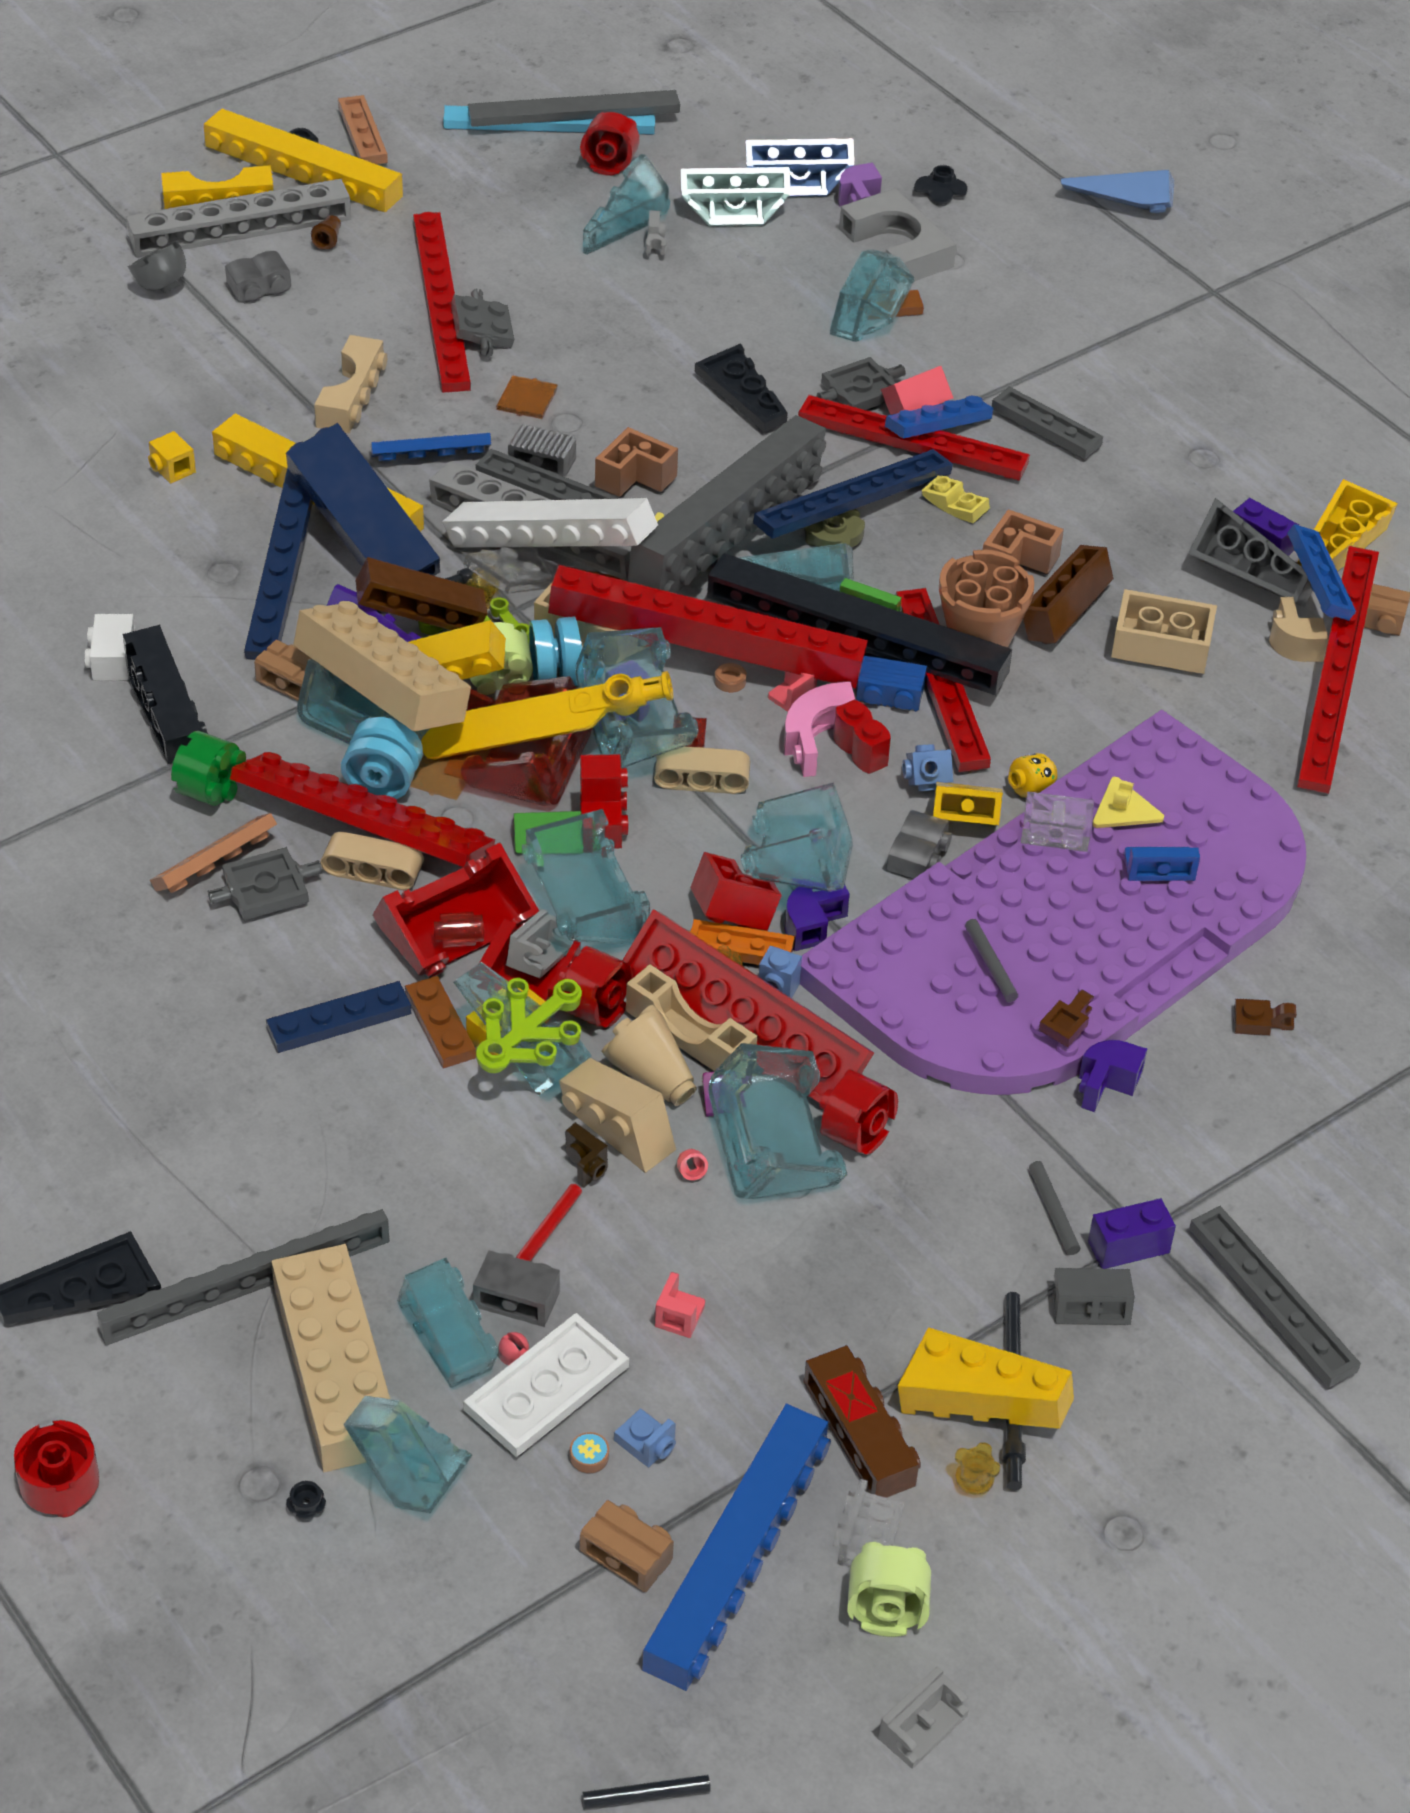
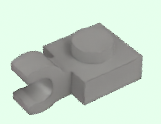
[645,210,667,255]

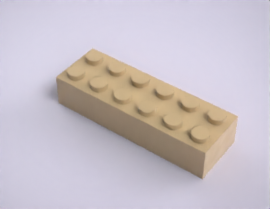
[293,601,471,732]
[271,1244,400,1473]

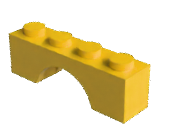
[161,166,274,209]

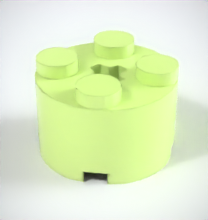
[470,622,533,695]
[847,1542,931,1637]

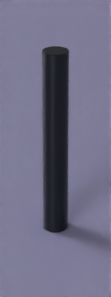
[582,1775,711,1809]

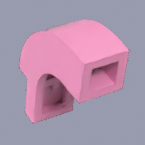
[784,682,855,777]

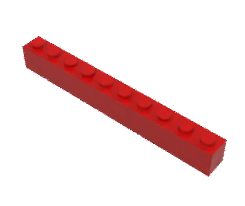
[548,565,868,689]

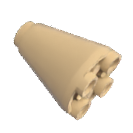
[601,1005,697,1106]

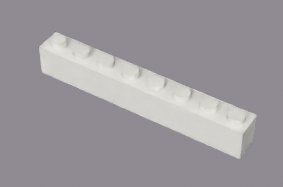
[442,498,658,547]

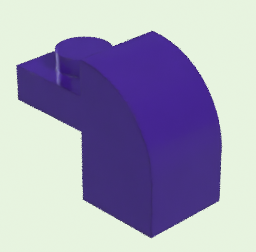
[785,883,850,952]
[1079,1040,1148,1112]

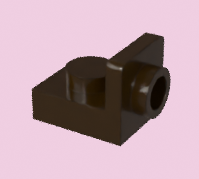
[565,1122,608,1188]

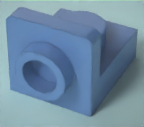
[614,1408,676,1468]

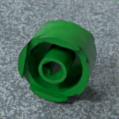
[171,731,246,806]

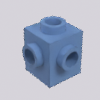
[902,744,954,791]

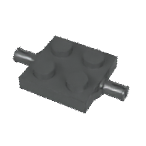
[451,289,514,357]
[816,357,906,410]
[207,847,323,920]

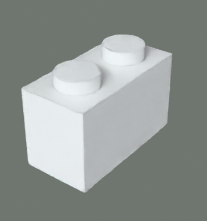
[85,614,135,681]

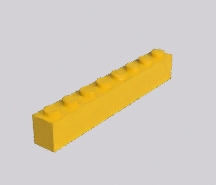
[203,108,403,213]
[212,413,424,532]

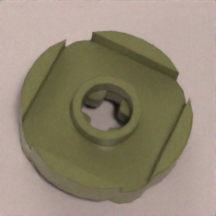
[804,509,865,555]

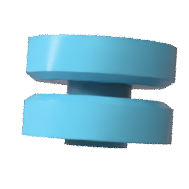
[529,617,583,690]
[341,717,423,799]

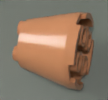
[939,550,1034,647]

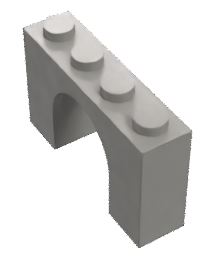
[839,188,957,286]

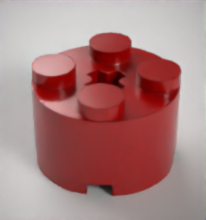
[580,112,640,176]
[557,946,635,1028]
[819,1069,898,1155]
[14,1420,100,1518]

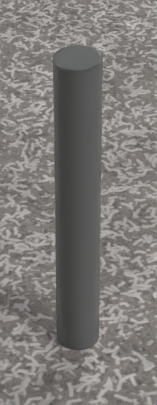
[965,919,1019,1002]
[1029,1161,1081,1255]

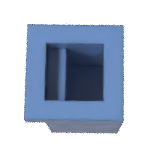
[759,945,802,998]

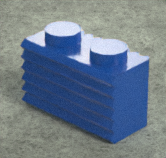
[856,656,927,712]

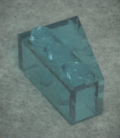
[397,1257,498,1388]
[343,1395,473,1514]

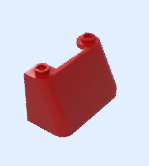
[372,842,539,978]

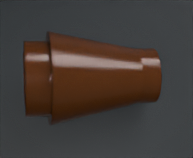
[311,215,341,250]

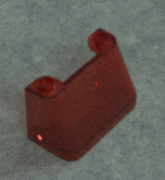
[460,676,592,806]

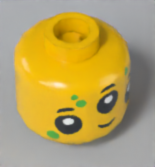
[1008,753,1058,798]

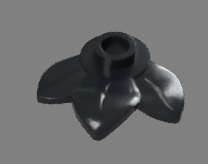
[914,165,968,205]

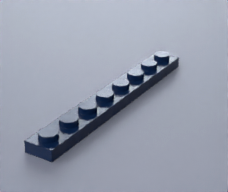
[753,449,953,539]
[244,467,313,660]

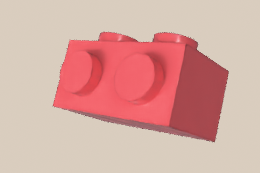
[881,366,953,415]

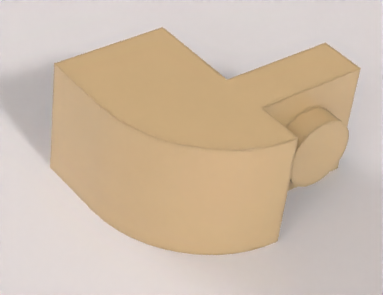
[1269,597,1329,662]

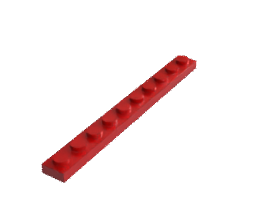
[413,212,471,393]
[1297,546,1379,794]

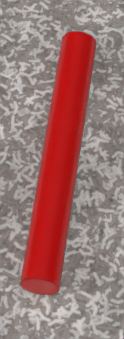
[516,1183,582,1262]

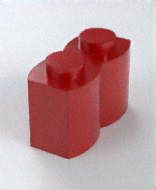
[833,699,891,774]

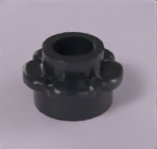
[286,1481,326,1519]

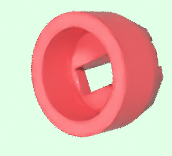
[677,1149,708,1181]
[498,1332,529,1365]

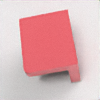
[768,671,817,712]
[655,1272,705,1338]

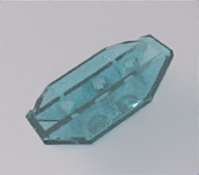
[830,249,914,342]

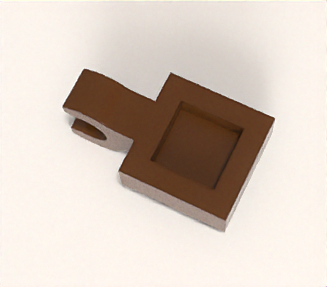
[1039,989,1094,1048]
[1234,999,1297,1036]

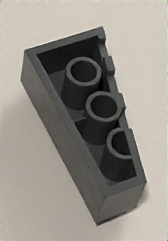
[1189,498,1313,607]

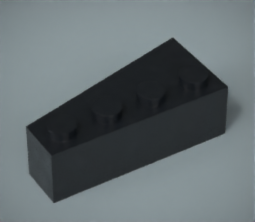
[122,624,208,764]

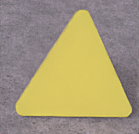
[1092,777,1164,828]

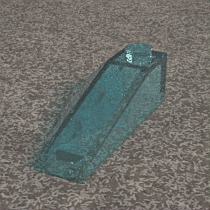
[583,154,670,255]
[453,962,592,1096]

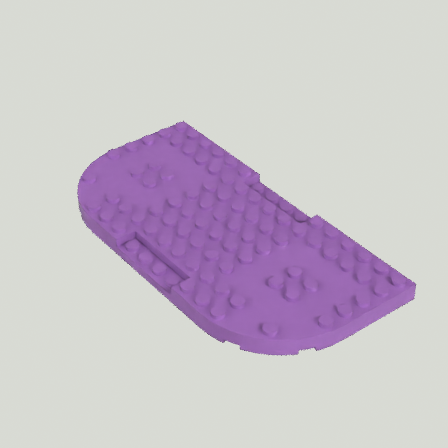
[800,709,1306,1095]

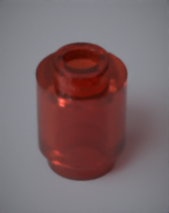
[433,911,484,948]

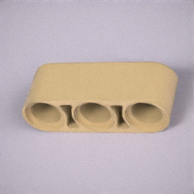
[654,746,751,794]
[320,832,424,890]

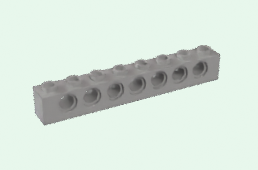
[126,179,351,258]
[429,461,631,581]

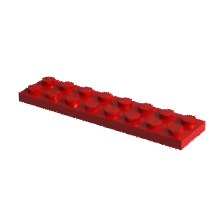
[230,752,496,867]
[622,909,874,1103]

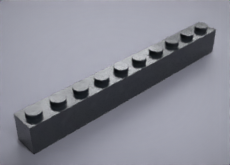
[707,553,1012,695]

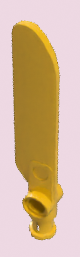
[421,671,674,759]

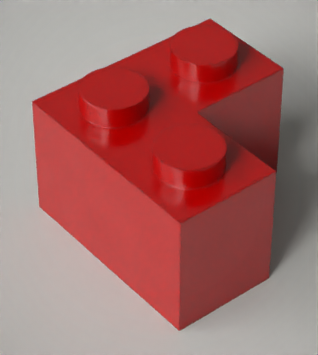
[580,754,628,849]
[690,852,782,931]

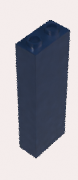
[286,423,440,576]

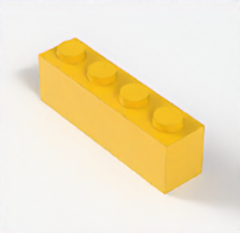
[408,620,506,680]

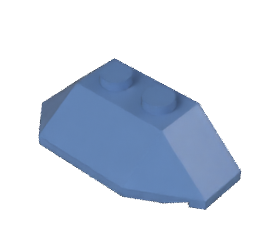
[745,139,854,197]

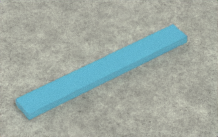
[443,105,655,134]

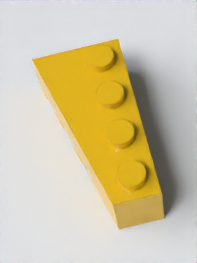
[1297,479,1398,571]
[898,1327,1074,1429]

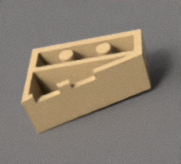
[559,1058,676,1173]

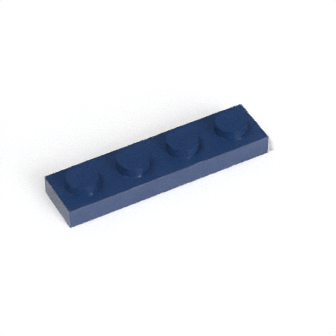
[266,981,412,1053]

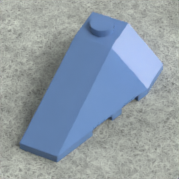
[1061,170,1174,213]

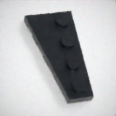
[694,343,788,432]
[0,1231,161,1325]

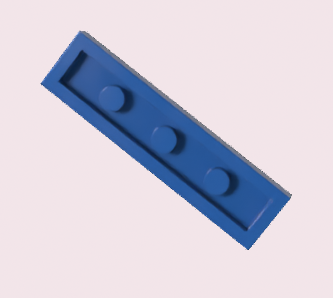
[885,395,994,439]
[370,433,491,461]
[1287,524,1356,620]

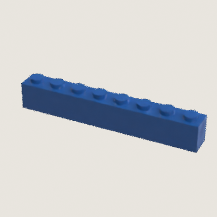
[642,1403,831,1691]

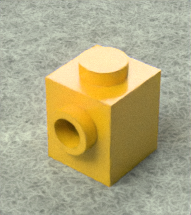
[148,431,196,484]

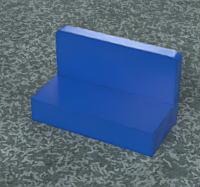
[1124,847,1200,881]

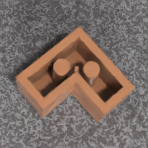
[595,427,678,497]
[983,509,1064,574]

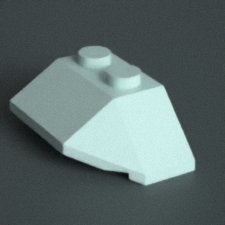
[680,167,790,226]

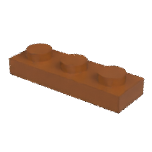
[405,976,476,1069]

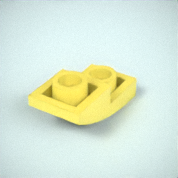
[922,475,990,523]

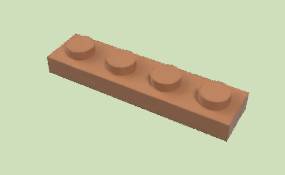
[338,95,388,165]
[150,813,277,893]

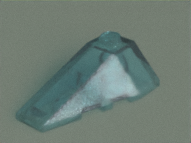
[739,543,853,590]

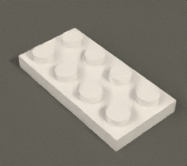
[463,1313,629,1457]

